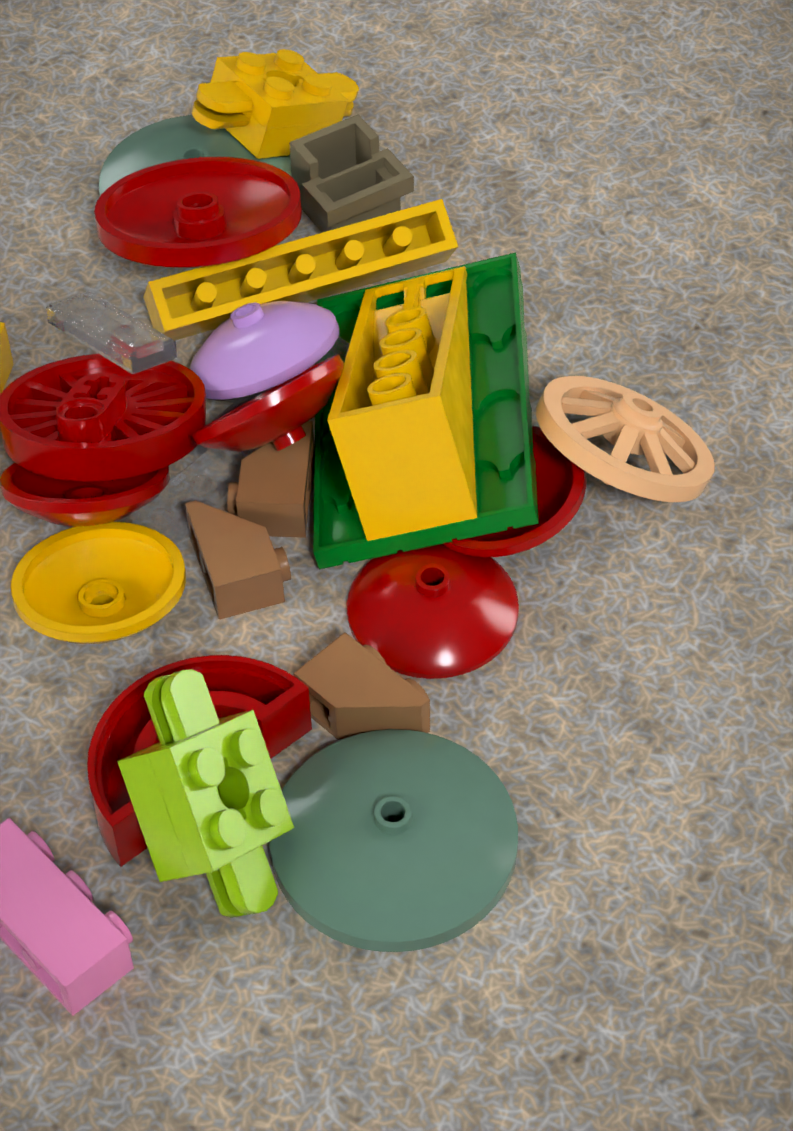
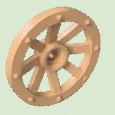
[536,376,715,502]

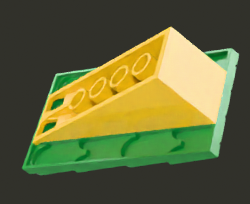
[313,252,538,570]

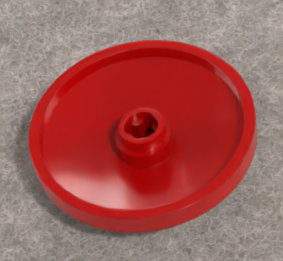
[94,157,302,267]

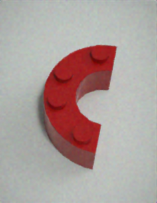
[87,655,312,867]

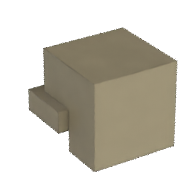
[290,114,414,232]

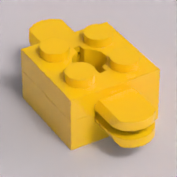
[192,49,359,159]

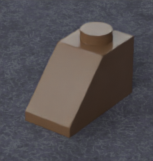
[227,421,315,538]
[185,500,291,620]

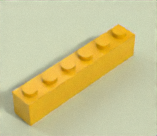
[143,199,459,345]

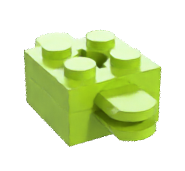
[117,669,294,918]

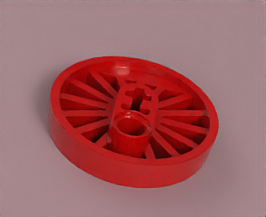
[0,353,206,482]

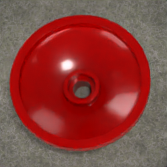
[191,354,344,452]
[442,426,586,557]
[0,463,170,527]
[347,544,519,679]

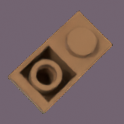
[293,632,430,739]

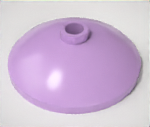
[189,301,340,400]

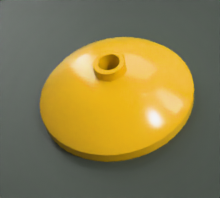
[11,522,186,644]

